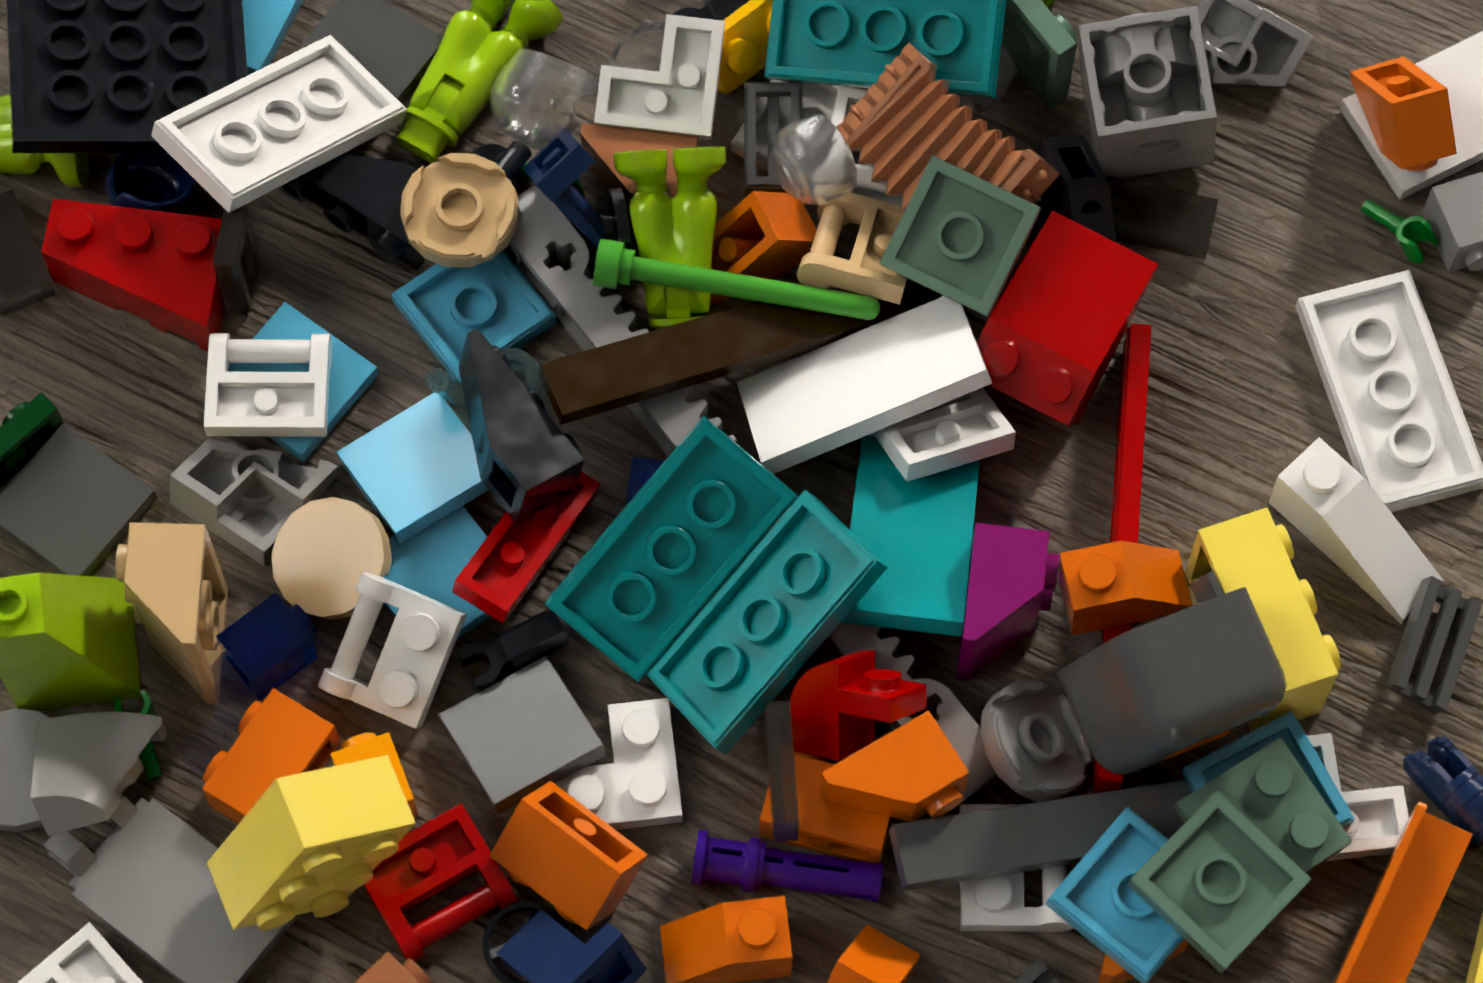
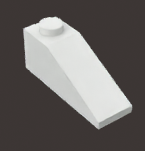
[1268,437,1444,624]

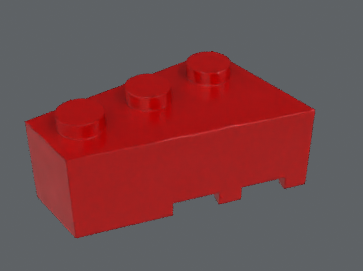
[41,198,236,352]

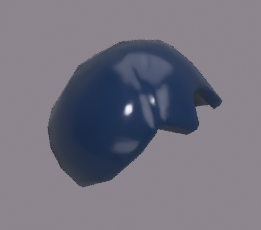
[105,153,197,214]

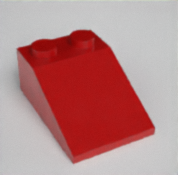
[977,211,1160,426]

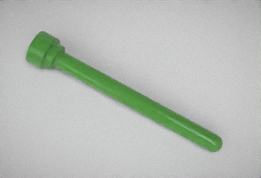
[593,238,880,320]

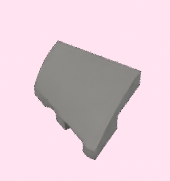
[1197,0,1314,87]
[170,438,337,566]
[30,712,167,836]

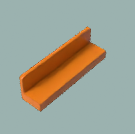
[1333,801,1473,983]

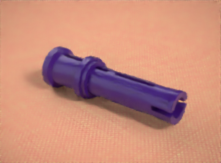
[691,829,883,903]

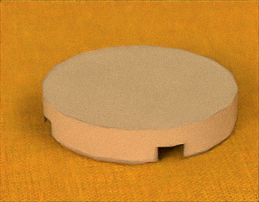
[400,153,519,268]
[271,497,392,620]

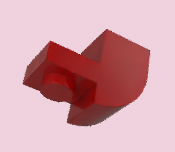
[789,650,926,761]

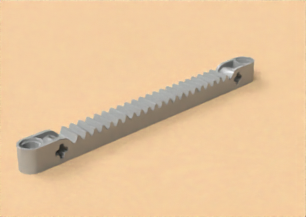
[504,185,998,803]

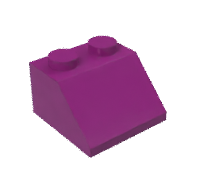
[956,523,1059,681]

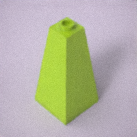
[0,573,142,711]

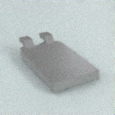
[43,794,299,983]

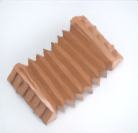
[832,42,1060,211]

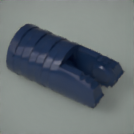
[1403,735,1483,849]

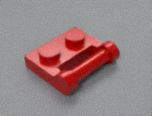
[363,803,518,961]

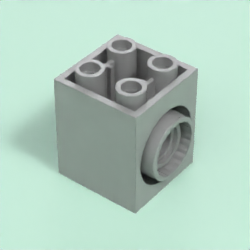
[1079,6,1217,181]

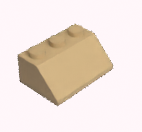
[116,522,228,704]

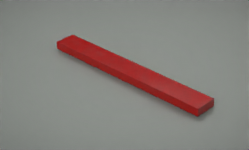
[1093,323,1152,794]

